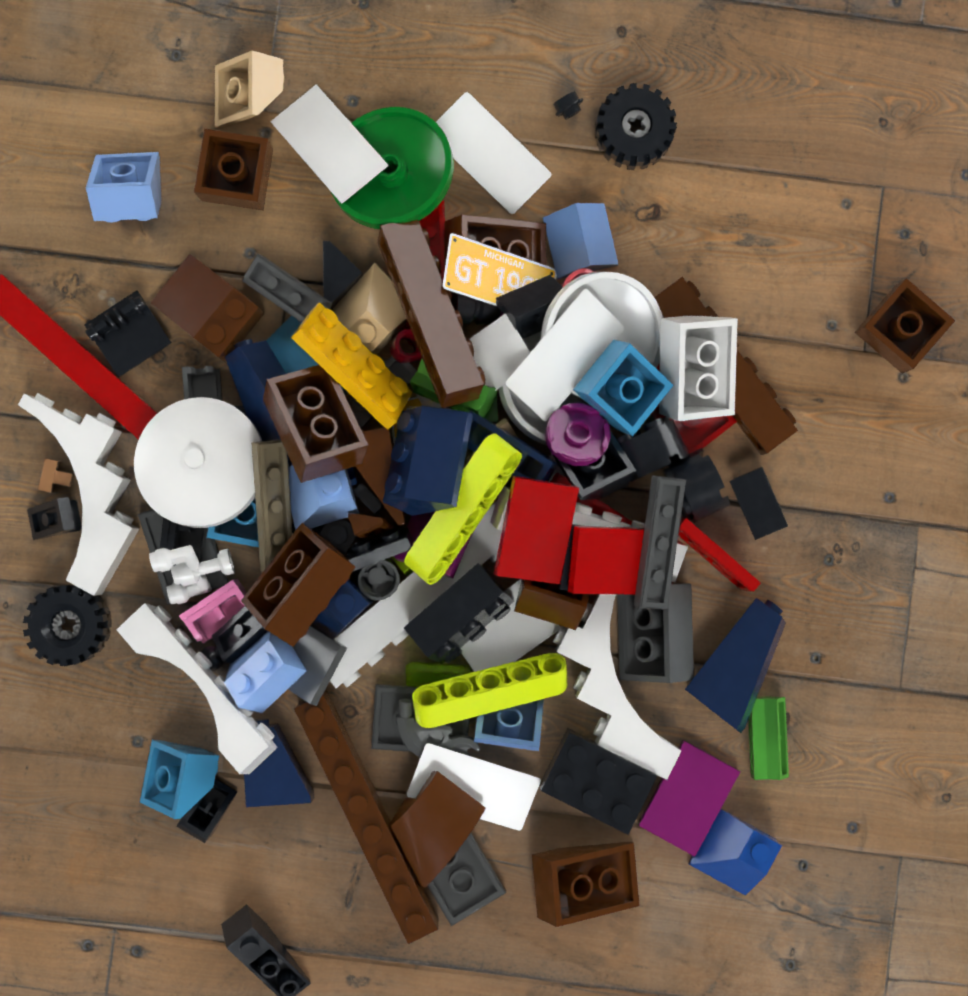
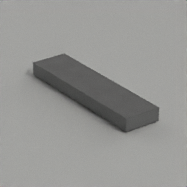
[634,476,686,610]

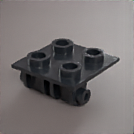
[84,290,172,377]

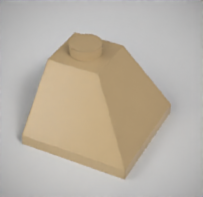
[215,50,285,129]
[333,263,408,354]

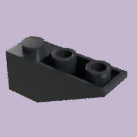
[221,904,311,996]

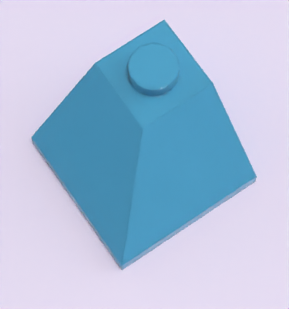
[140,739,219,819]

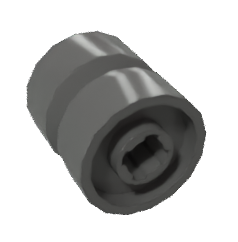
[352,558,400,600]

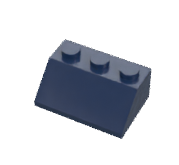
[383,406,473,516]

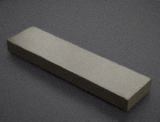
[251,439,293,573]

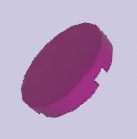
[545,403,611,466]

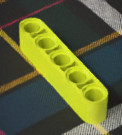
[404,433,522,585]
[412,653,568,728]

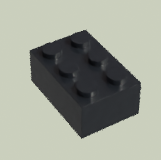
[404,563,514,664]
[539,728,657,835]

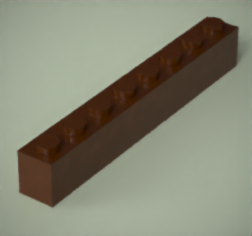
[294,691,439,944]

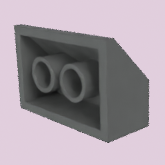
[617,583,694,683]

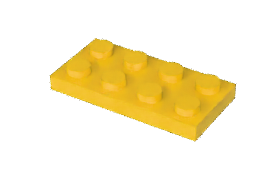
[291,302,412,430]

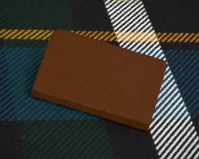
[348,513,405,541]

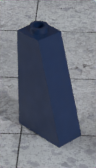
[225,339,288,456]
[685,598,786,733]

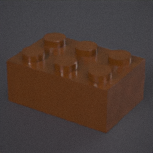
[263,365,368,483]
[241,523,356,647]

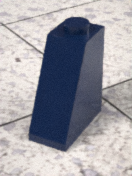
[311,578,374,639]
[244,718,315,807]

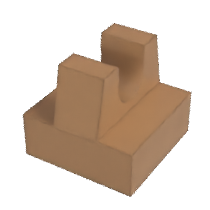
[38,458,74,493]

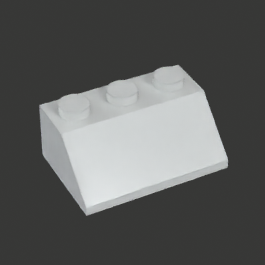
[659,316,738,421]

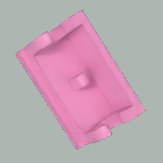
[179,579,247,644]

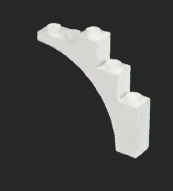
[18,393,140,596]
[553,594,681,780]

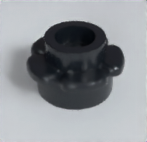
[553,91,583,120]

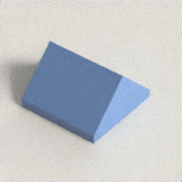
[543,203,619,279]
[474,699,544,751]

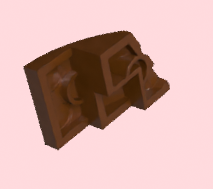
[388,771,486,888]

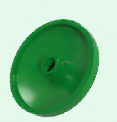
[331,107,454,229]

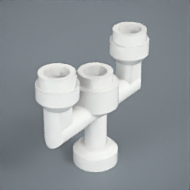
[149,545,235,605]

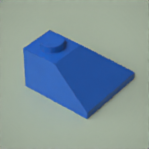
[688,809,782,895]

